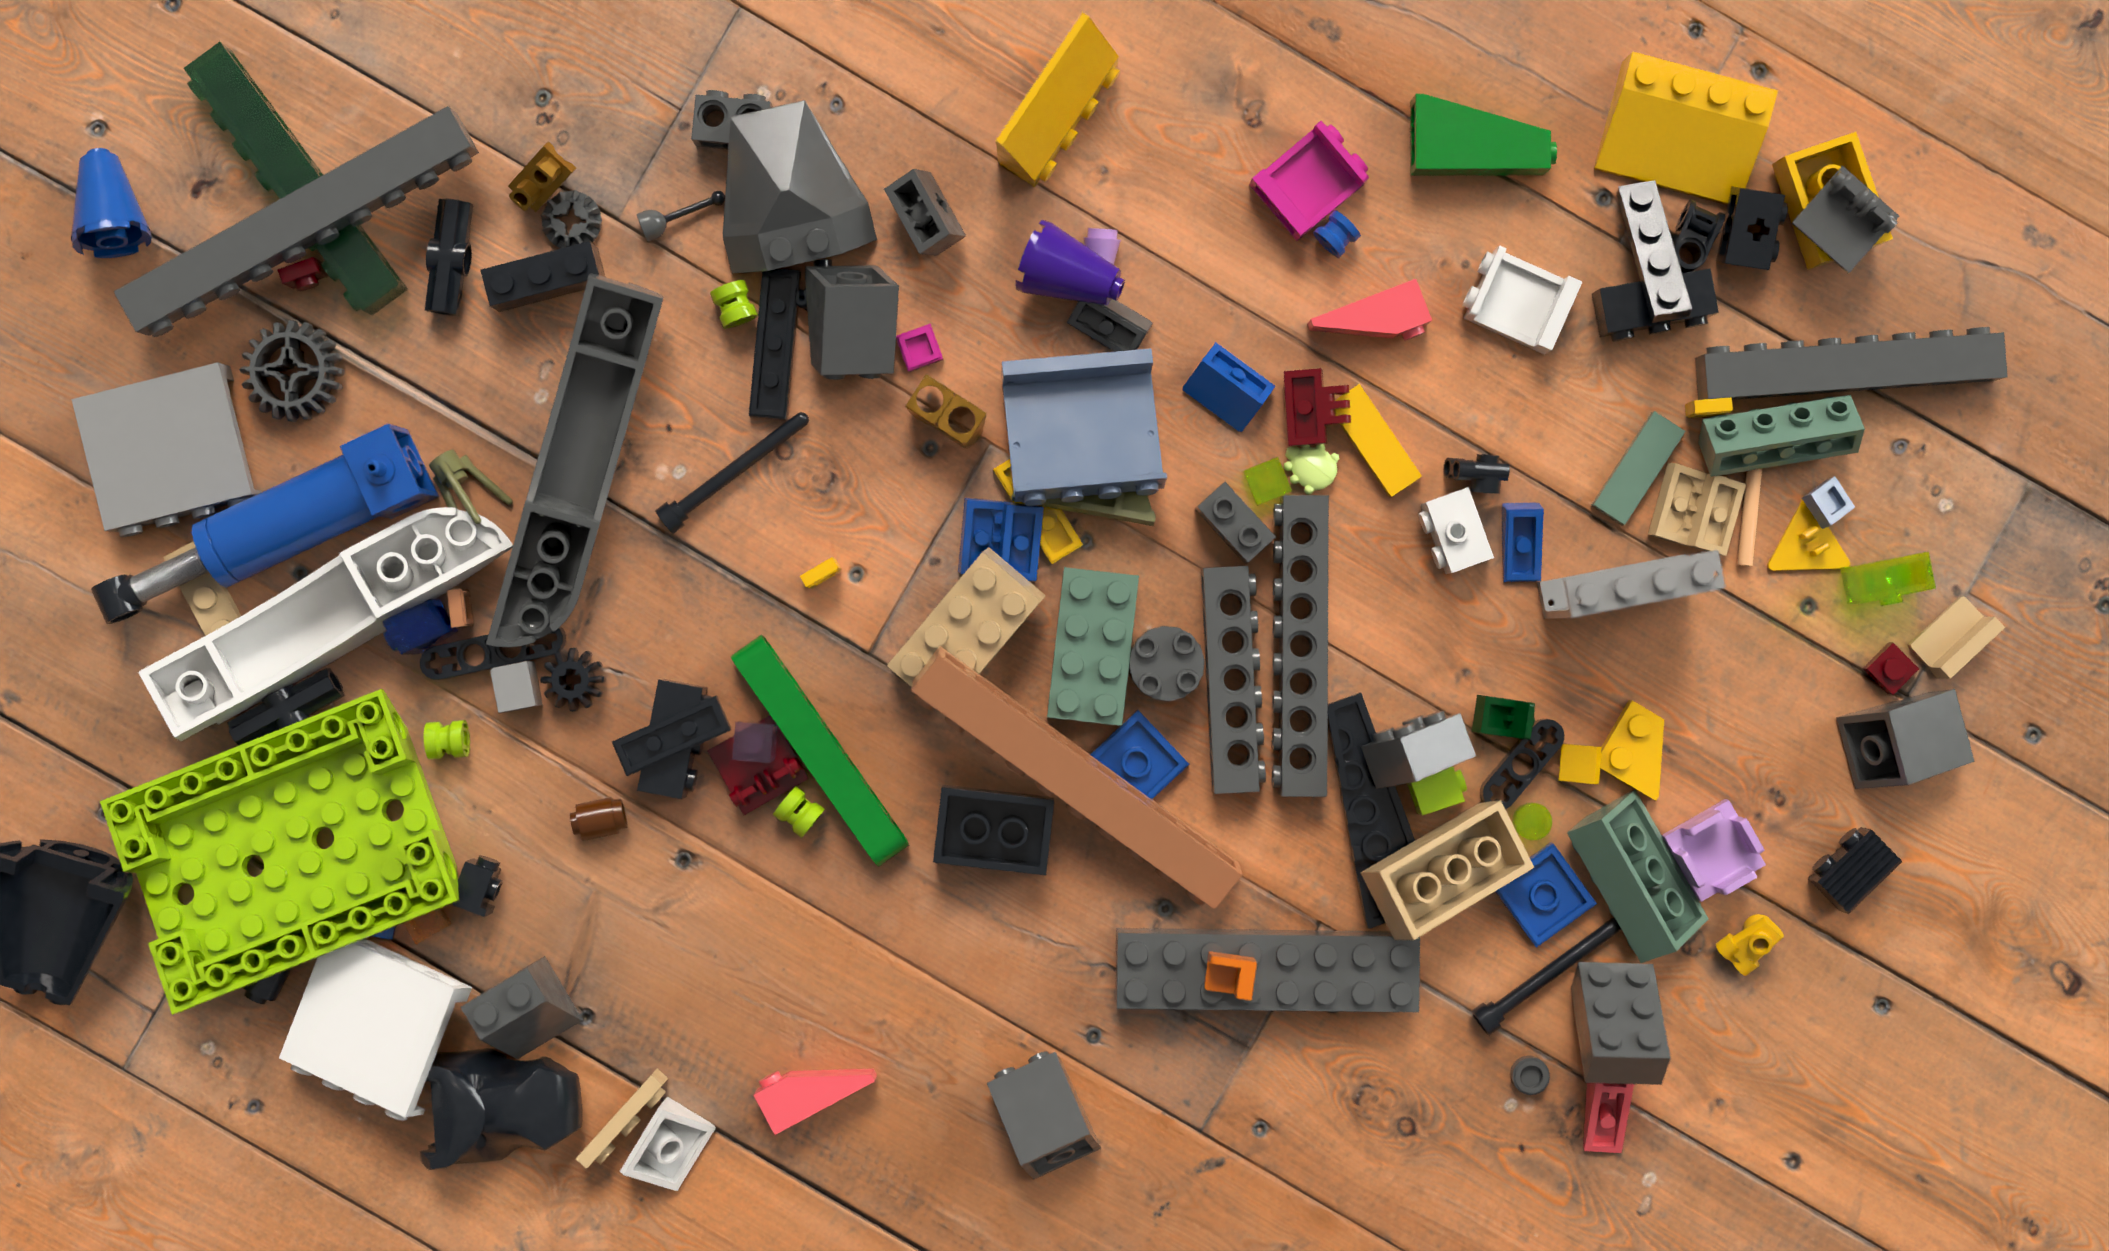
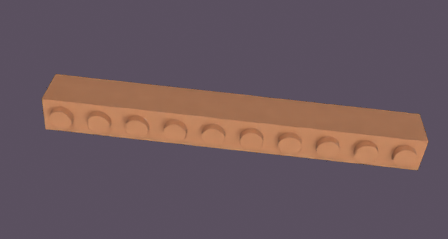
[911,646,1242,910]

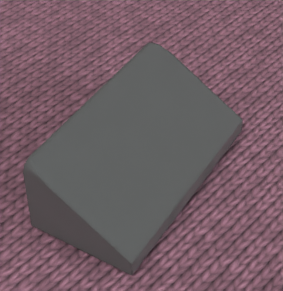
[1067,299,1153,352]

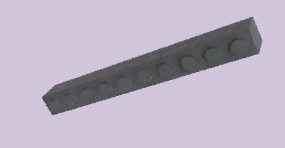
[114,106,479,337]

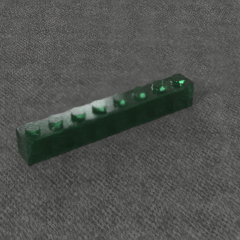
[183,42,408,316]

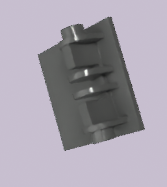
[1792,166,1899,273]

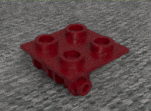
[707,715,809,815]

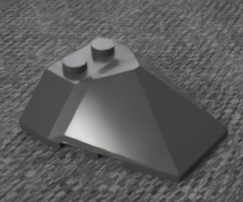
[723,100,877,273]

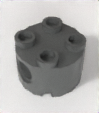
[1129,626,1205,701]

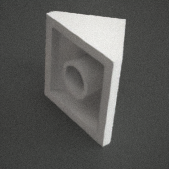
[620,1097,716,1191]

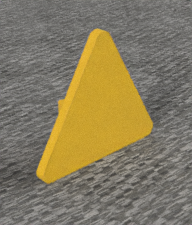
[1767,499,1850,571]

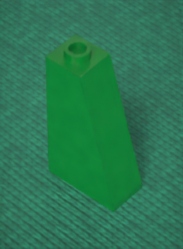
[1410,94,1557,176]

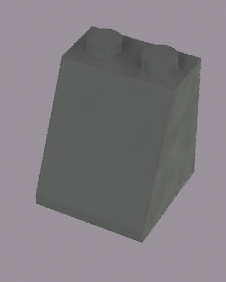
[805,265,899,380]
[1836,689,1975,789]
[461,956,583,1059]
[987,1052,1101,1179]

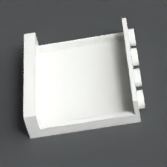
[279,939,472,1120]

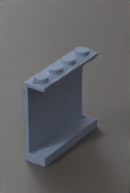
[1001,348,1167,506]

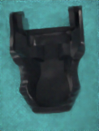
[420,1048,582,1170]

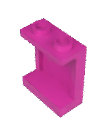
[1249,121,1369,241]

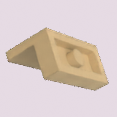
[1908,597,2005,679]

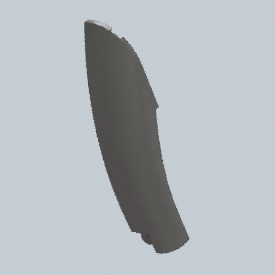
[486,273,664,647]

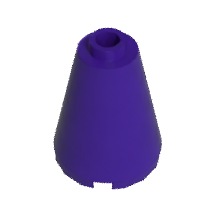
[1015,220,1125,305]

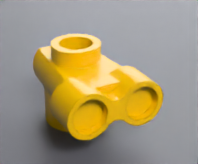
[1715,914,1784,976]

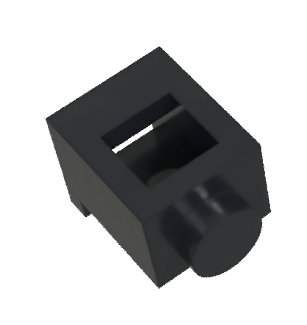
[451,855,502,917]

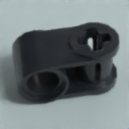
[1672,199,1726,273]

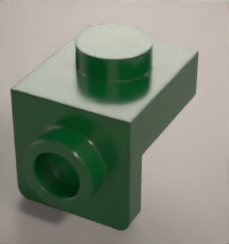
[1472,695,1535,740]

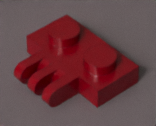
[1284,368,1351,447]

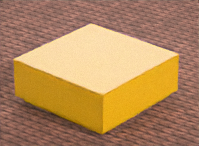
[1685,397,1733,418]
[800,557,841,589]
[1559,744,1602,784]

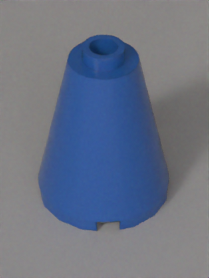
[71,148,152,258]

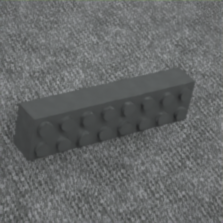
[1115,928,1420,1012]

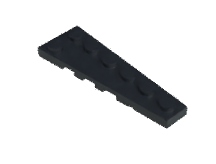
[1328,692,1415,929]

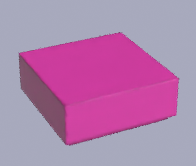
[896,323,943,372]

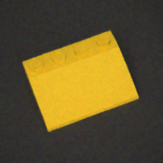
[996,12,1120,187]
[1594,52,1778,205]

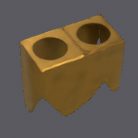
[905,374,987,448]

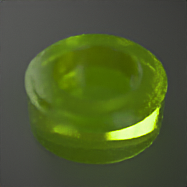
[1513,802,1552,840]

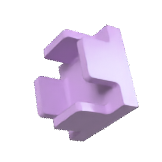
[1662,799,1766,902]

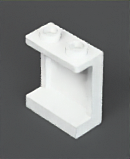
[1462,246,1582,355]

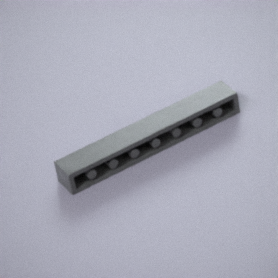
[1695,327,2008,400]

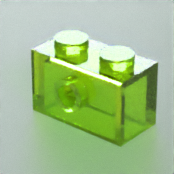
[1840,551,1936,606]

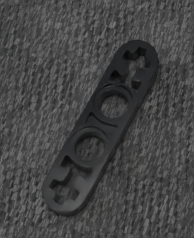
[420,626,566,680]

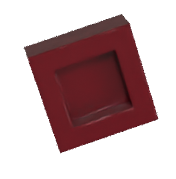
[277,257,328,291]
[1862,642,1919,695]

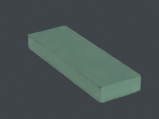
[1591,411,1686,525]

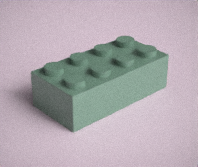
[1047,567,1139,726]

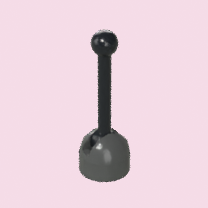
[636,191,725,242]

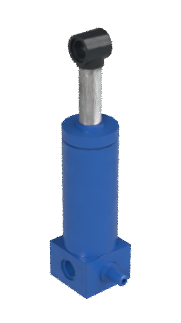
[91,424,439,624]

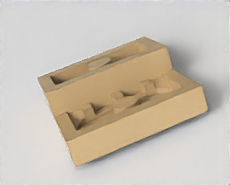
[1648,463,1746,556]

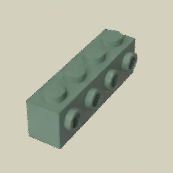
[1698,395,1865,477]

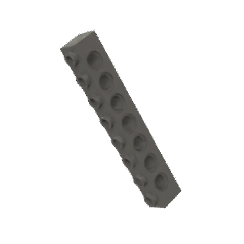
[1272,495,1329,797]

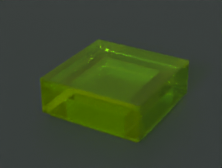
[1243,457,1292,506]

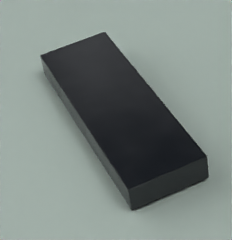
[612,695,732,776]

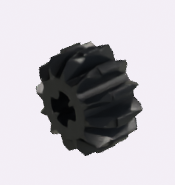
[540,648,606,712]

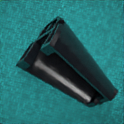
[0,839,133,1006]

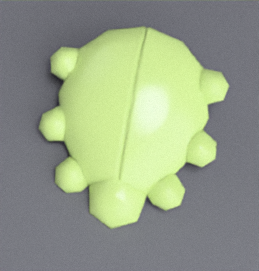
[1284,444,1340,494]

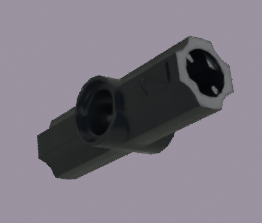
[424,198,473,316]
[227,668,345,746]

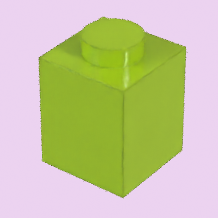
[1407,766,1467,816]

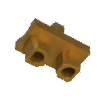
[508,141,576,212]

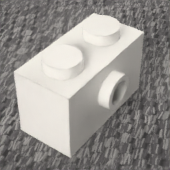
[1418,487,1494,574]

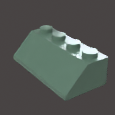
[1567,790,1709,963]

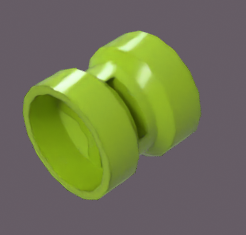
[710,280,758,329]
[424,720,470,759]
[773,786,825,838]

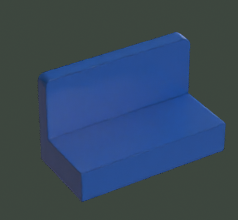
[1182,342,1276,432]

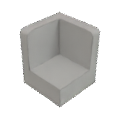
[490,661,543,713]

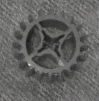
[239,320,345,422]

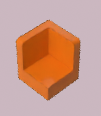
[1204,951,1257,1001]

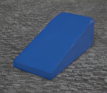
[1502,502,1544,582]

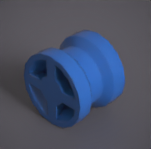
[1313,210,1361,258]

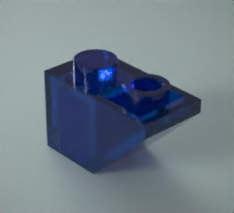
[382,599,459,655]

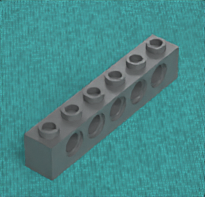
[1201,566,1266,794]

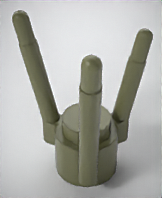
[429,450,513,524]

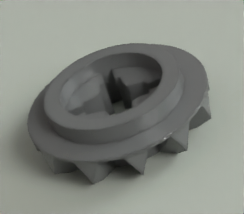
[541,190,602,248]

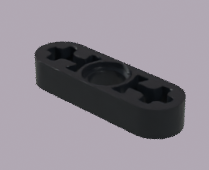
[1480,719,1565,809]

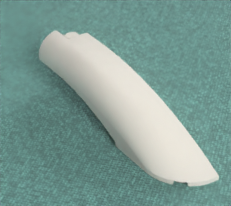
[138,507,513,741]

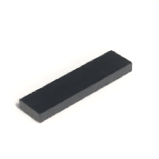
[749,269,801,420]

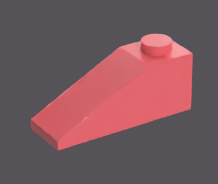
[1307,279,1432,341]
[753,1069,877,1135]
[1583,1083,1634,1153]

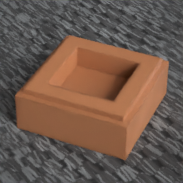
[447,589,474,628]

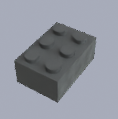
[1571,962,1671,1085]

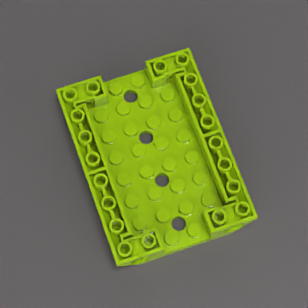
[100,689,459,1015]

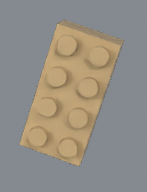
[887,547,1046,687]
[1361,800,1535,940]

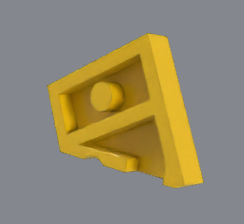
[1600,700,1664,801]

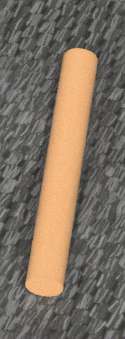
[1737,469,1762,566]

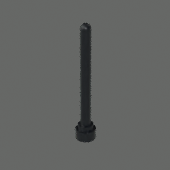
[655,412,809,534]
[1471,917,1622,1036]

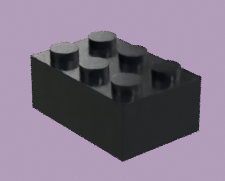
[933,785,1055,875]

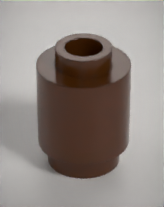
[570,797,627,841]

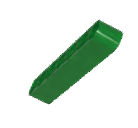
[731,634,910,867]

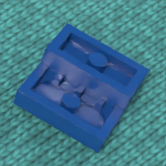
[958,498,1044,581]

